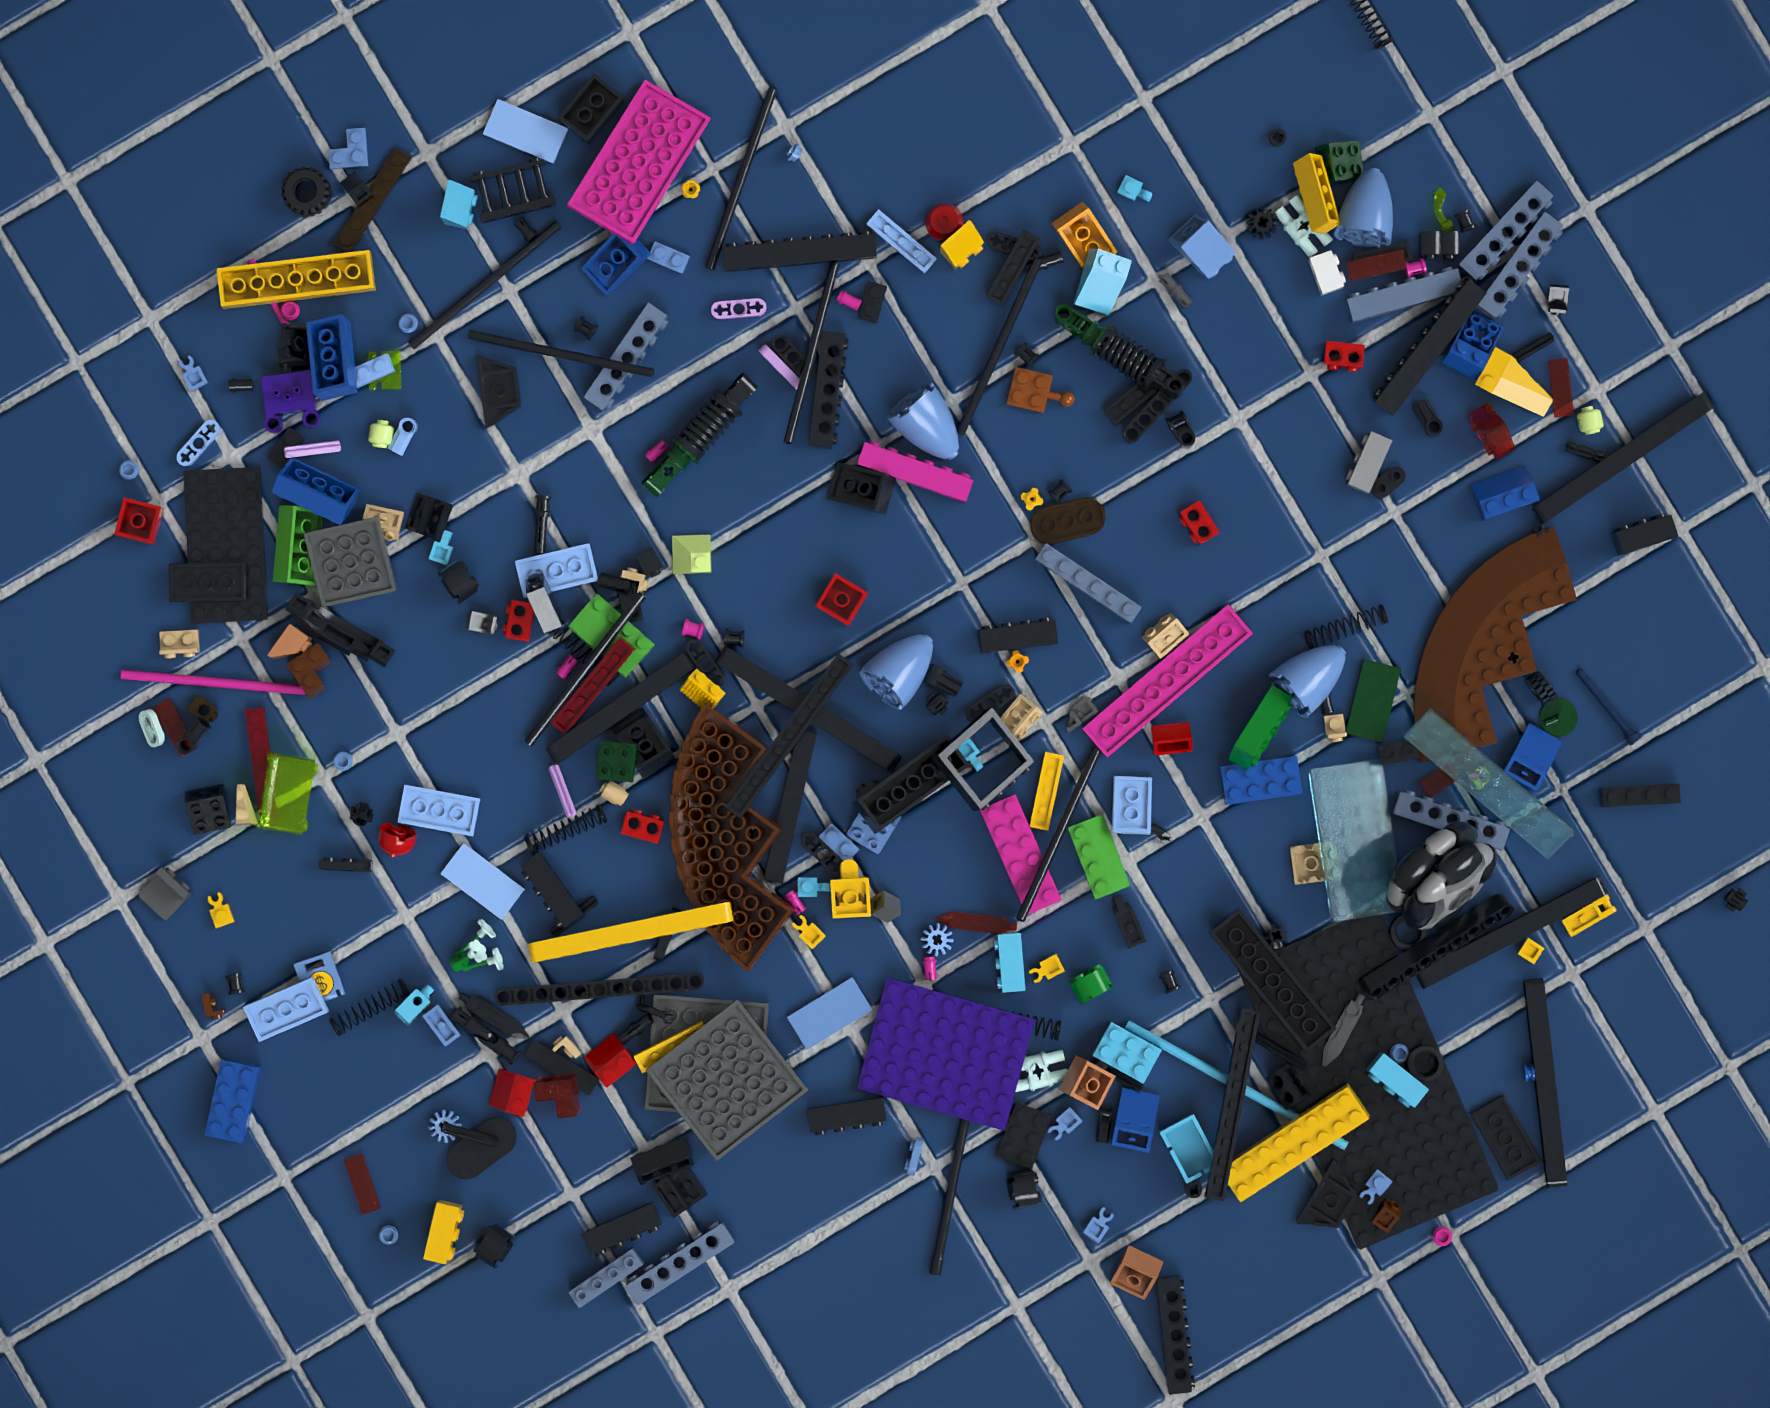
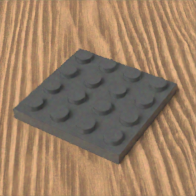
[303,516,397,607]

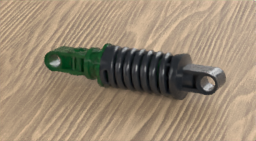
[1055,304,1184,399]
[641,373,758,497]

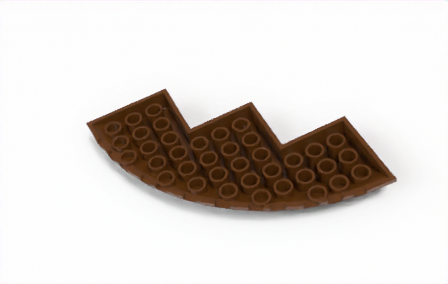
[1414,526,1577,763]
[669,703,796,972]

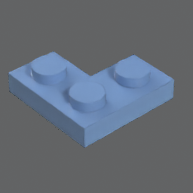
[328,128,369,169]

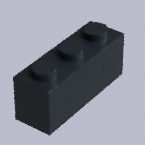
[630,1137,695,1185]

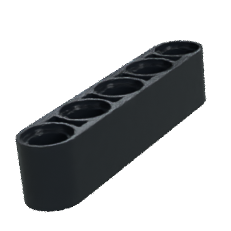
[1122,369,1192,444]

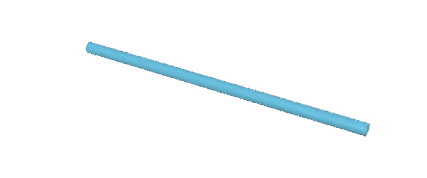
[1125,1020,1349,1150]

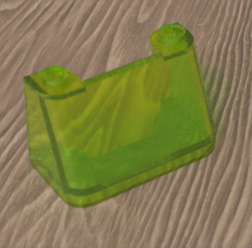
[255,752,318,835]

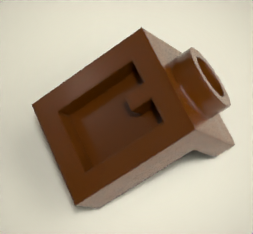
[201,993,227,1020]
[1372,1198,1403,1233]

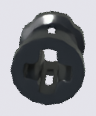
[1454,209,1477,233]
[573,316,598,340]
[1014,342,1040,367]
[1048,479,1073,504]
[723,628,745,648]
[1158,970,1182,994]
[225,973,245,995]

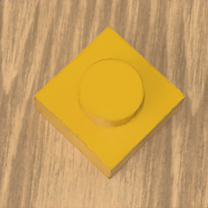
[1517,938,1544,964]

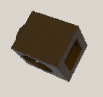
[187,695,219,723]

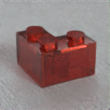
[1468,403,1516,461]
[533,1073,581,1118]

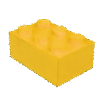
[423,1200,465,1264]

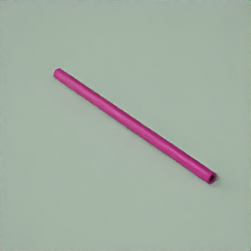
[121,670,305,695]

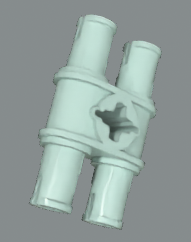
[1274,195,1333,258]
[1016,1050,1068,1092]

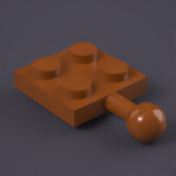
[1007,367,1075,414]

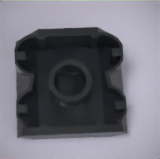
[279,323,310,370]

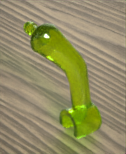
[1434,187,1453,231]

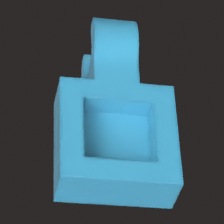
[1117,175,1153,202]
[429,530,453,565]
[958,738,983,772]
[798,877,831,897]

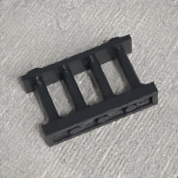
[470,157,556,224]

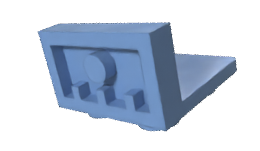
[846,813,901,854]

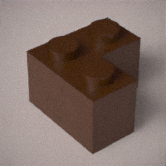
[286,643,331,700]

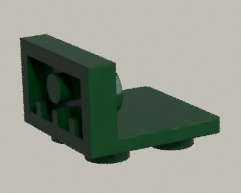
[1315,141,1364,184]
[596,741,637,783]

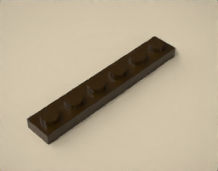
[333,147,412,253]

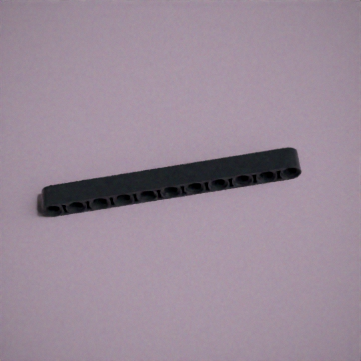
[1532,392,1715,524]
[715,646,902,772]
[1416,876,1608,989]
[494,972,704,1006]
[1523,978,1567,1189]

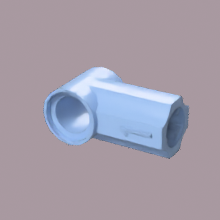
[388,418,418,456]

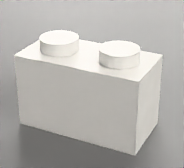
[1308,250,1346,296]

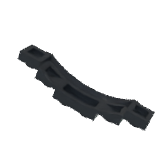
[285,593,395,667]

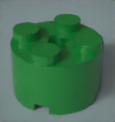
[1069,964,1114,1005]

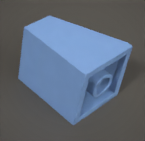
[1168,214,1236,279]

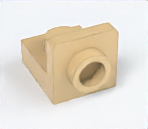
[1323,714,1347,742]
[552,1036,582,1059]

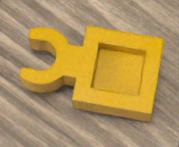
[208,892,235,928]
[792,915,826,949]
[1029,954,1065,983]

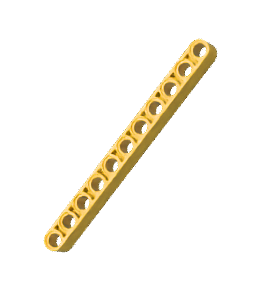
[528,902,734,963]

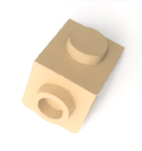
[621,568,648,593]

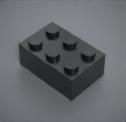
[558,73,625,145]
[1611,513,1678,556]

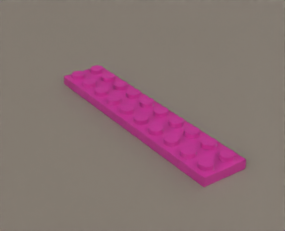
[1082,604,1253,758]

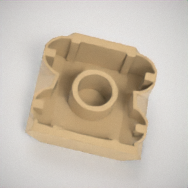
[235,784,258,825]
[1290,841,1337,885]

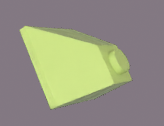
[672,535,711,574]

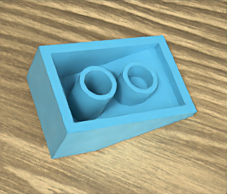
[440,180,478,229]
[1073,249,1132,316]

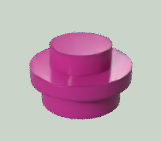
[281,301,300,320]
[1432,1227,1452,1246]

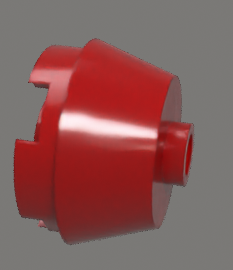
[925,203,963,241]

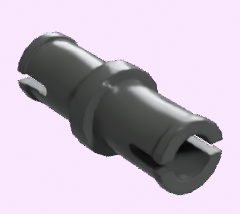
[1159,273,1194,309]

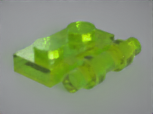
[367,351,402,390]

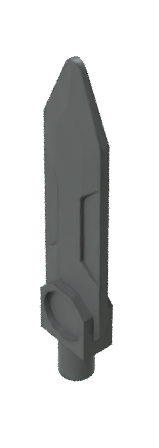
[1322,993,1365,1067]

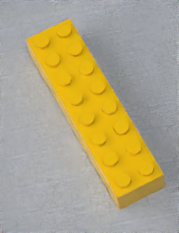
[217,250,376,309]
[1228,1083,1370,1203]

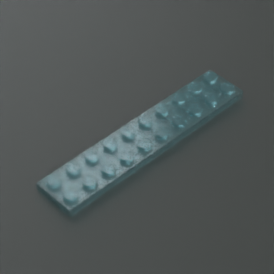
[1404,708,1574,859]

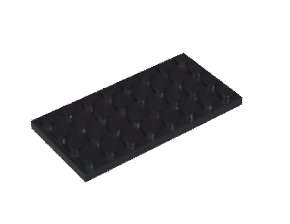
[183,467,268,624]

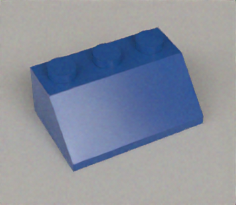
[1470,466,1540,521]

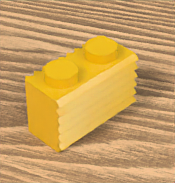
[680,669,726,709]

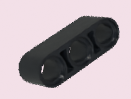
[771,335,815,381]

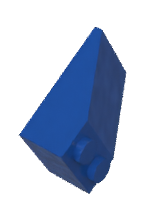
[581,234,651,296]

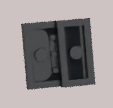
[405,493,453,541]
[652,1167,708,1218]

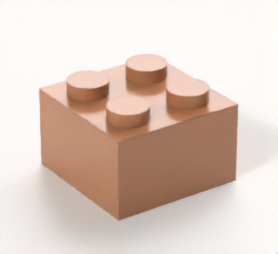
[1058,1056,1116,1110]

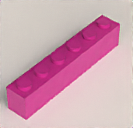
[857,441,973,503]

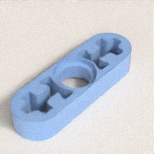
[177,420,221,467]

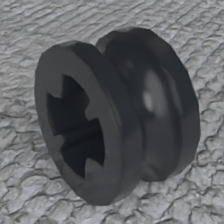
[1269,129,1287,147]
[1185,1181,1202,1198]

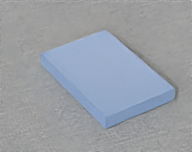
[1112,776,1152,835]

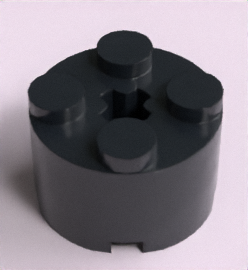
[437,560,479,605]
[1007,1168,1042,1210]
[473,1224,516,1269]

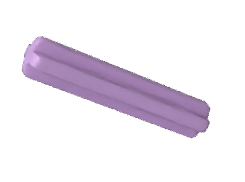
[284,440,341,458]
[549,764,577,818]

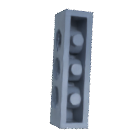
[568,1247,644,1308]

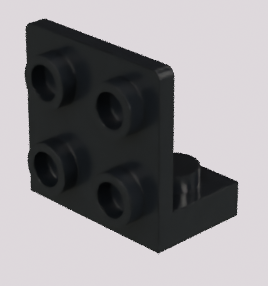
[185,784,231,835]

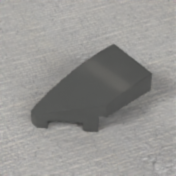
[1067,696,1099,733]

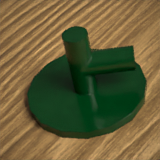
[1539,699,1578,737]

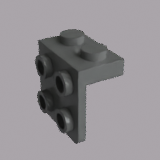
[139,867,192,920]

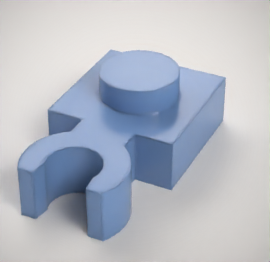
[179,355,208,392]
[1048,1107,1083,1140]
[1359,1169,1393,1205]
[1082,1207,1114,1244]

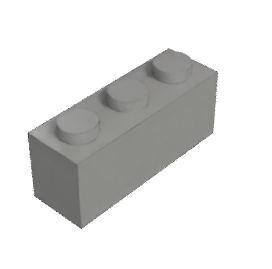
[1345,431,1392,494]

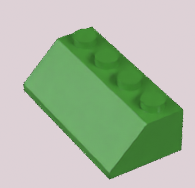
[273,505,323,586]
[568,594,655,678]
[1067,814,1130,900]

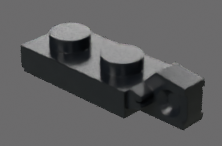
[318,857,373,872]
[1113,895,1146,949]

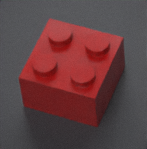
[114,497,164,545]
[816,573,868,627]

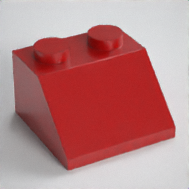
[584,1033,637,1088]
[488,1068,536,1117]

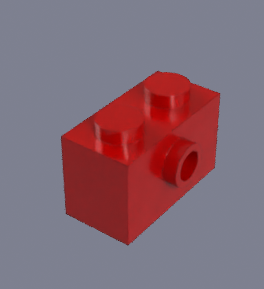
[1151,722,1193,756]

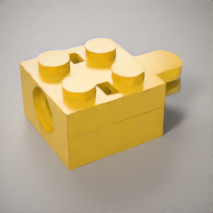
[830,859,871,919]

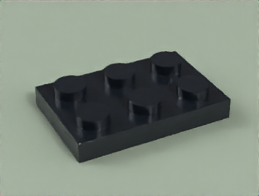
[996,1102,1052,1170]

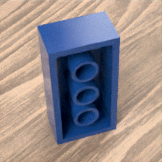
[306,314,358,401]
[272,457,361,525]
[1219,756,1302,805]
[205,1059,261,1143]

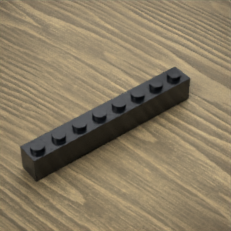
[722,231,877,272]
[1372,278,1487,416]

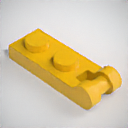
[1561,894,1617,937]

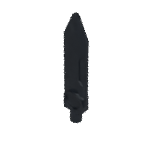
[458,992,529,1040]

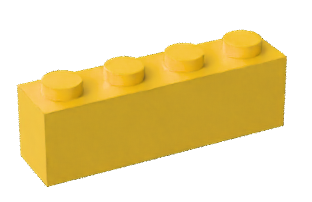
[1293,153,1339,234]

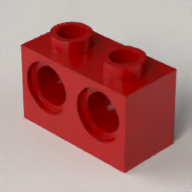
[1323,341,1365,372]
[1178,500,1220,546]
[503,600,534,642]
[621,809,665,844]

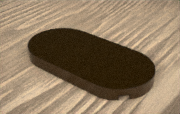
[1030,497,1106,545]

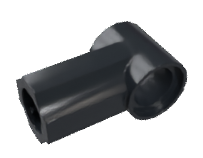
[1413,399,1443,438]
[923,663,963,697]
[176,717,212,754]

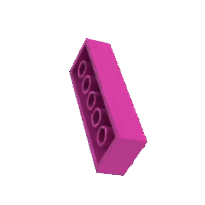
[980,795,1062,915]

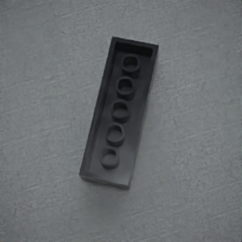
[853,734,970,834]

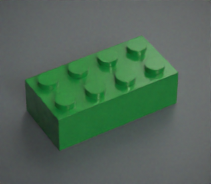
[1229,685,1292,771]

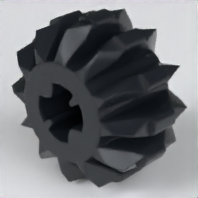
[1246,207,1279,240]

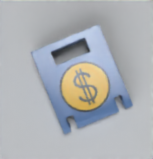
[293,950,346,1001]

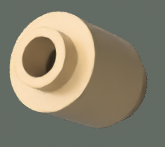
[600,780,629,806]

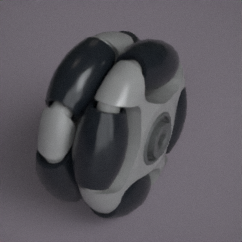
[1386,821,1497,930]

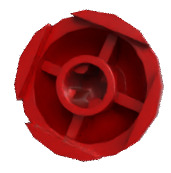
[378,822,417,857]

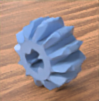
[921,923,954,956]
[429,1110,462,1143]

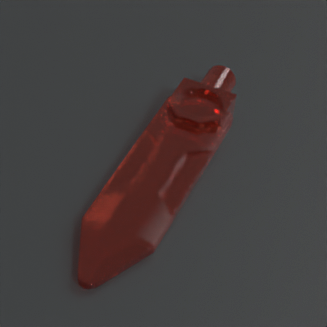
[936,912,1017,934]

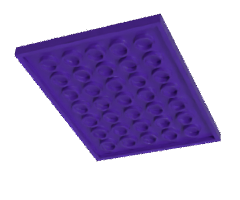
[857,977,1036,1131]

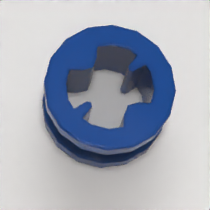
[1523,1063,1535,1082]

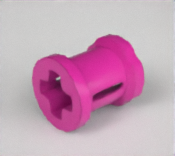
[1404,258,1427,279]
[682,619,705,640]

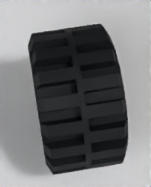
[281,166,331,217]

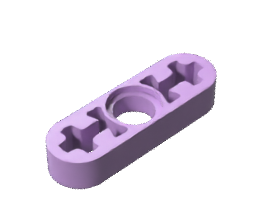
[711,298,767,320]
[758,344,800,390]

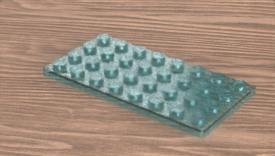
[1308,759,1398,922]

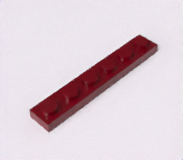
[551,636,636,735]
[245,707,280,824]

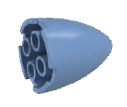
[1334,168,1393,248]
[887,382,959,460]
[859,634,933,710]
[1269,645,1346,718]

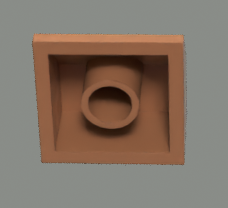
[267,624,313,659]
[1110,1245,1163,1300]

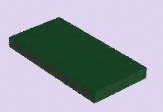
[1345,659,1401,743]

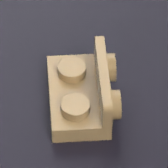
[362,504,404,541]
[1142,613,1189,659]
[159,630,200,658]
[1000,693,1042,741]

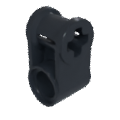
[1165,410,1196,449]

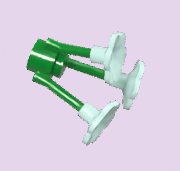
[449,919,503,972]

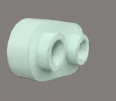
[139,709,165,747]

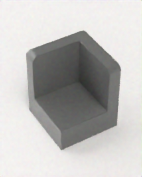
[870,891,901,923]

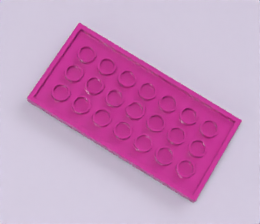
[567,80,711,245]

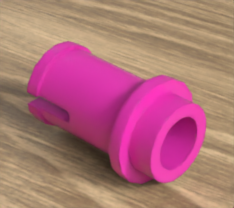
[836,290,862,311]
[645,439,670,463]
[556,655,579,680]
[784,890,807,915]
[922,956,937,980]

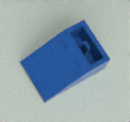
[1443,311,1504,380]
[1500,723,1562,792]
[1110,1087,1160,1153]

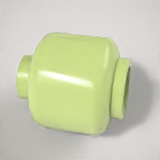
[1577,406,1604,435]
[368,420,394,448]

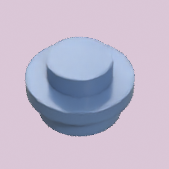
[786,144,803,162]
[399,314,418,333]
[119,460,139,480]
[333,752,353,771]
[1390,1044,1409,1063]
[379,1225,399,1245]

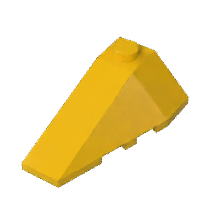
[1475,347,1553,417]

